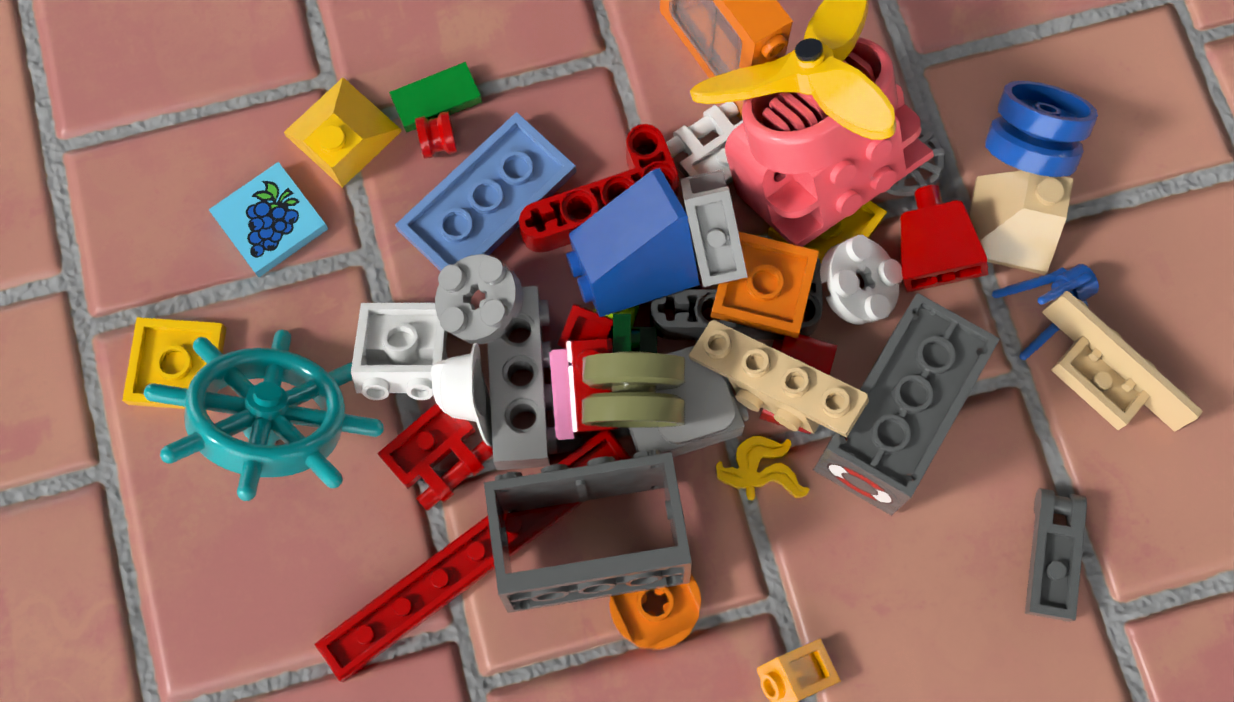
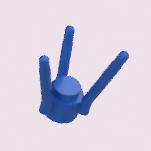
[992,264,1099,360]

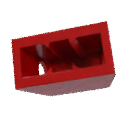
[900,185,989,293]

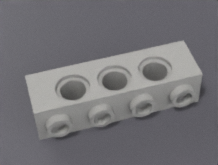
[485,286,558,470]

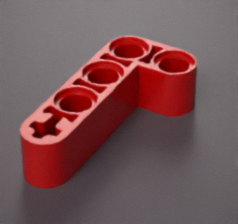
[519,124,679,253]

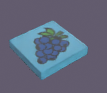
[209,162,328,277]

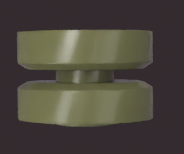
[582,351,685,428]

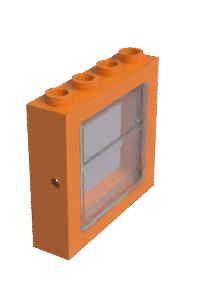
[660,0,793,121]

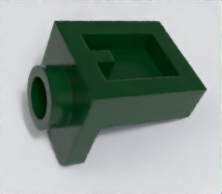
[613,314,657,353]

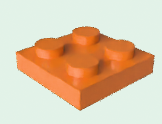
[711,231,819,338]

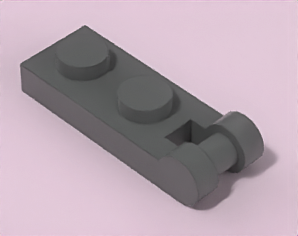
[1025,488,1087,622]

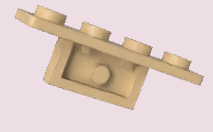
[1042,291,1202,432]
[688,320,869,438]

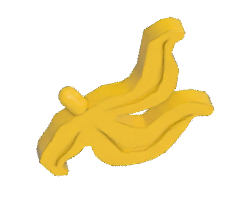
[716,436,810,500]

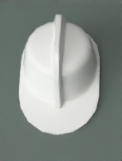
[431,343,493,446]

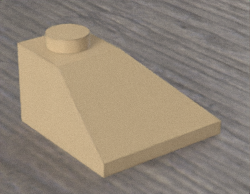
[969,170,1073,275]

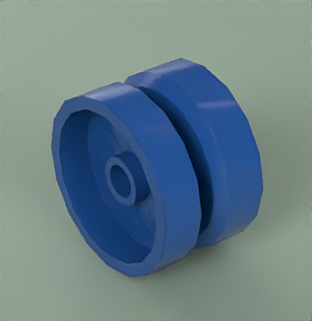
[985,81,1098,177]

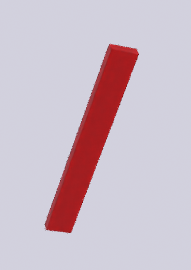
[314,430,632,682]

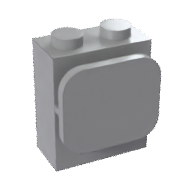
[629,346,749,457]

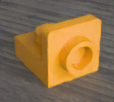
[757,638,841,702]

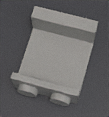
[680,169,748,287]

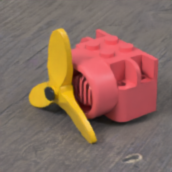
[690,0,934,247]

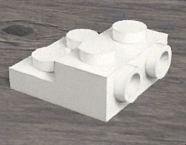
[351,303,448,400]

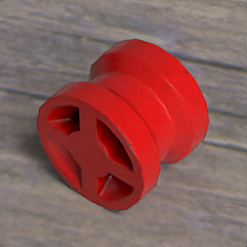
[415,111,457,159]

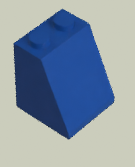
[566,168,700,317]

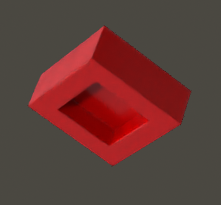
[557,303,613,349]

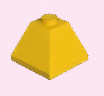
[284,77,402,188]

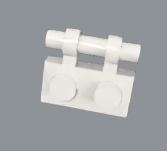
[666,102,743,185]

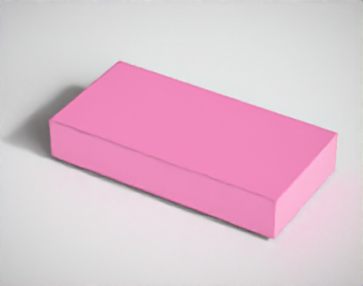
[549,349,575,440]

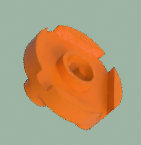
[609,574,701,650]

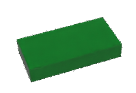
[389,62,482,133]

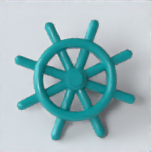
[144,329,384,501]

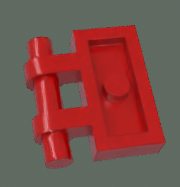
[377,403,493,512]

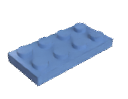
[395,112,576,272]

